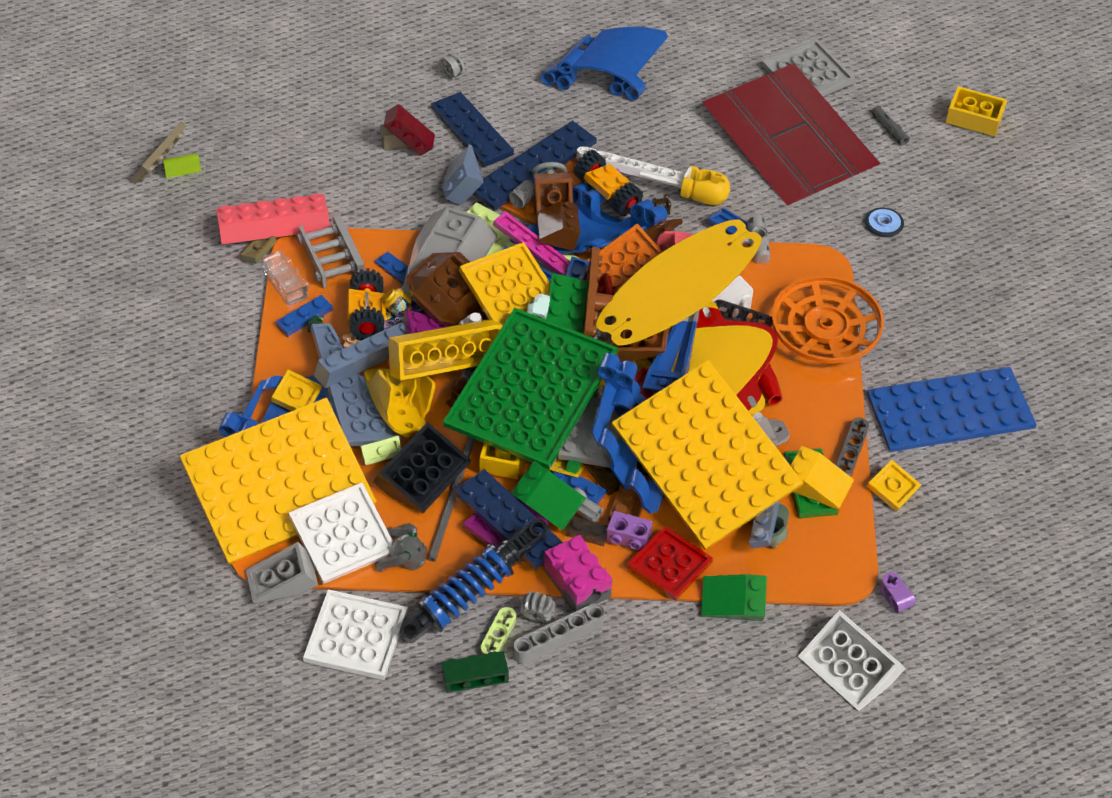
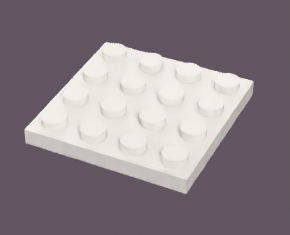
[288,483,393,584]
[303,589,408,680]

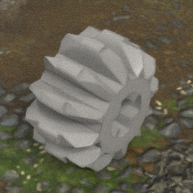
[520,591,555,623]

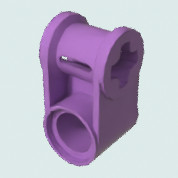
[880,572,916,613]

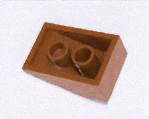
[610,318,669,362]

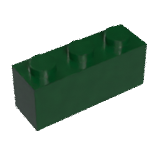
[442,651,509,693]

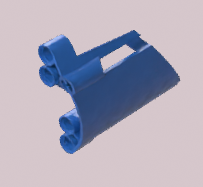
[541,27,668,100]

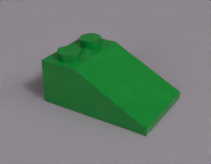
[511,461,586,531]
[701,574,767,621]

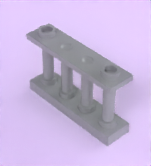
[297,214,365,289]

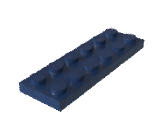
[431,92,514,167]
[454,469,563,570]

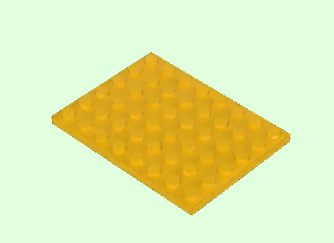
[612,360,803,550]
[179,398,377,565]

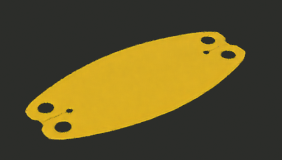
[596,220,762,345]

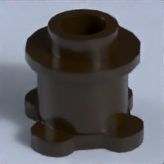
[652,194,671,215]

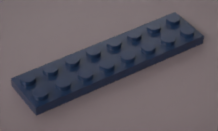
[473,120,597,211]

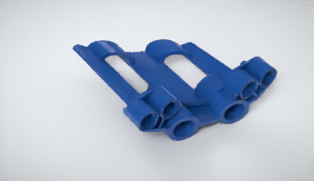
[591,353,663,514]

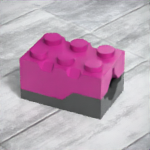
[544,535,612,612]

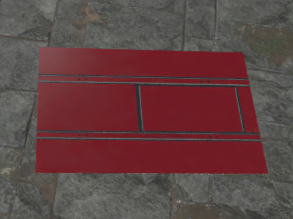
[702,63,881,206]

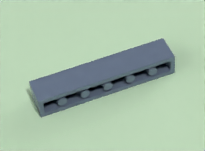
[314,321,407,388]

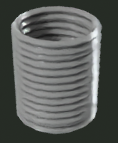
[509,180,535,208]

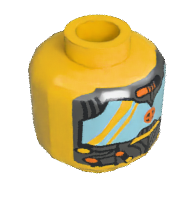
[384,288,412,316]

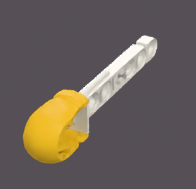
[576,147,730,205]

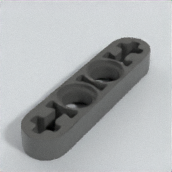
[836,418,869,477]

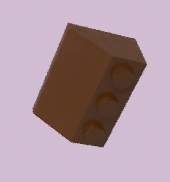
[536,201,581,251]

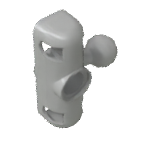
[731,214,771,263]

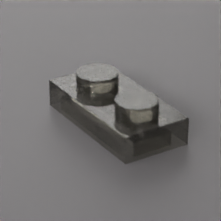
[566,516,608,547]

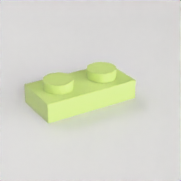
[360,435,402,465]

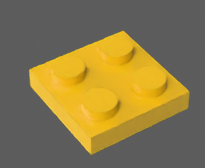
[271,370,323,411]
[867,460,921,512]

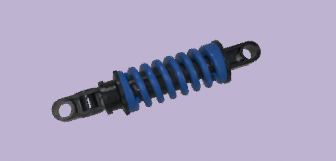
[400,519,548,643]

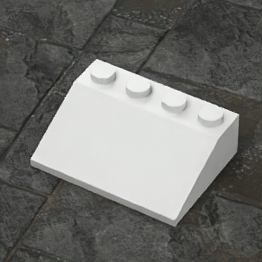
[798,610,906,711]

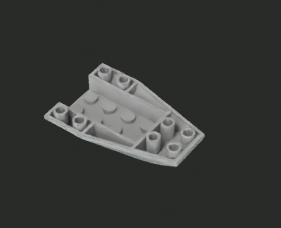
[402,207,498,296]

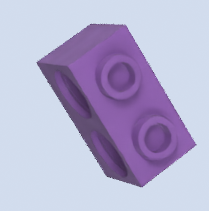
[606,511,653,550]

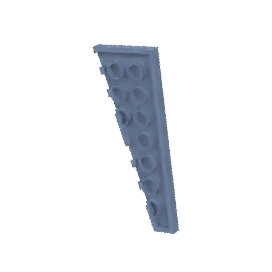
[310,323,401,446]

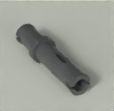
[872,105,910,145]

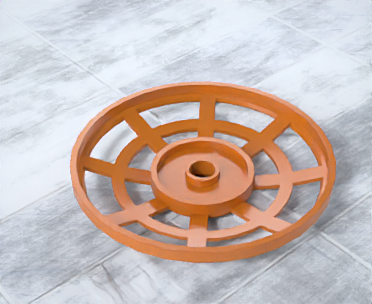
[772,276,884,364]

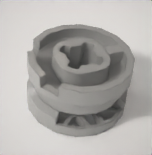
[439,52,465,80]

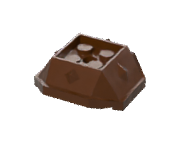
[407,252,482,326]

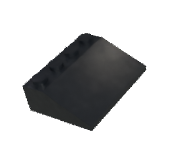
[373,422,472,513]

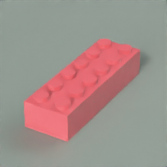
[216,194,330,244]

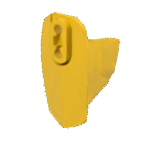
[364,368,435,437]

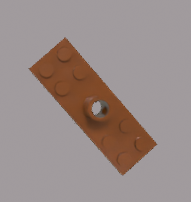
[582,247,614,337]

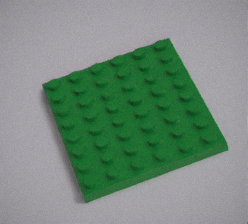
[443,307,618,469]

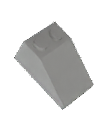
[246,542,318,603]

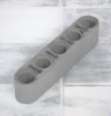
[513,604,605,664]

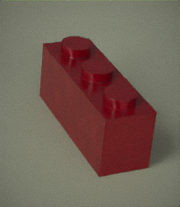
[383,104,435,156]

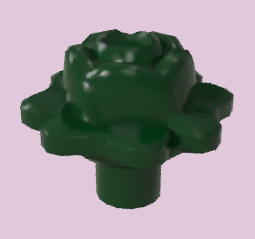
[307,315,324,332]

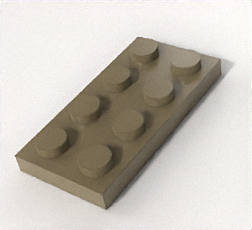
[130,122,186,184]

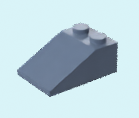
[442,144,484,205]

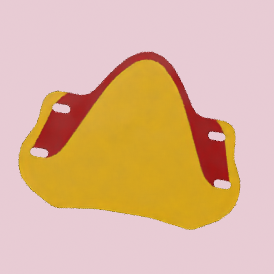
[652,301,778,416]

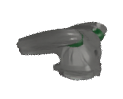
[376,523,427,572]

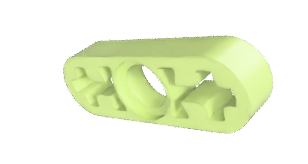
[481,607,516,655]

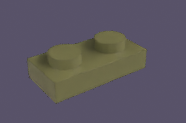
[240,236,277,264]

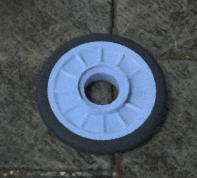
[865,207,904,237]

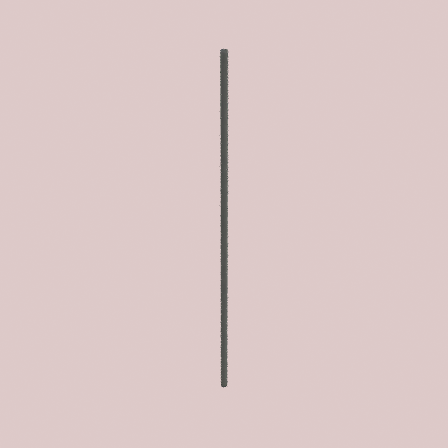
[428,437,475,562]

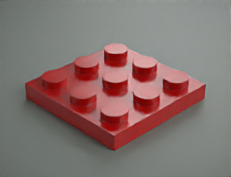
[627,526,713,601]

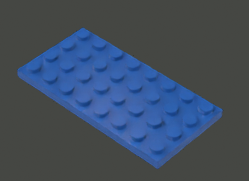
[866,367,1037,452]

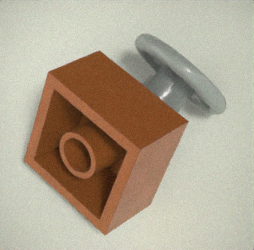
[532,162,573,213]

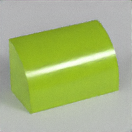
[162,153,201,178]

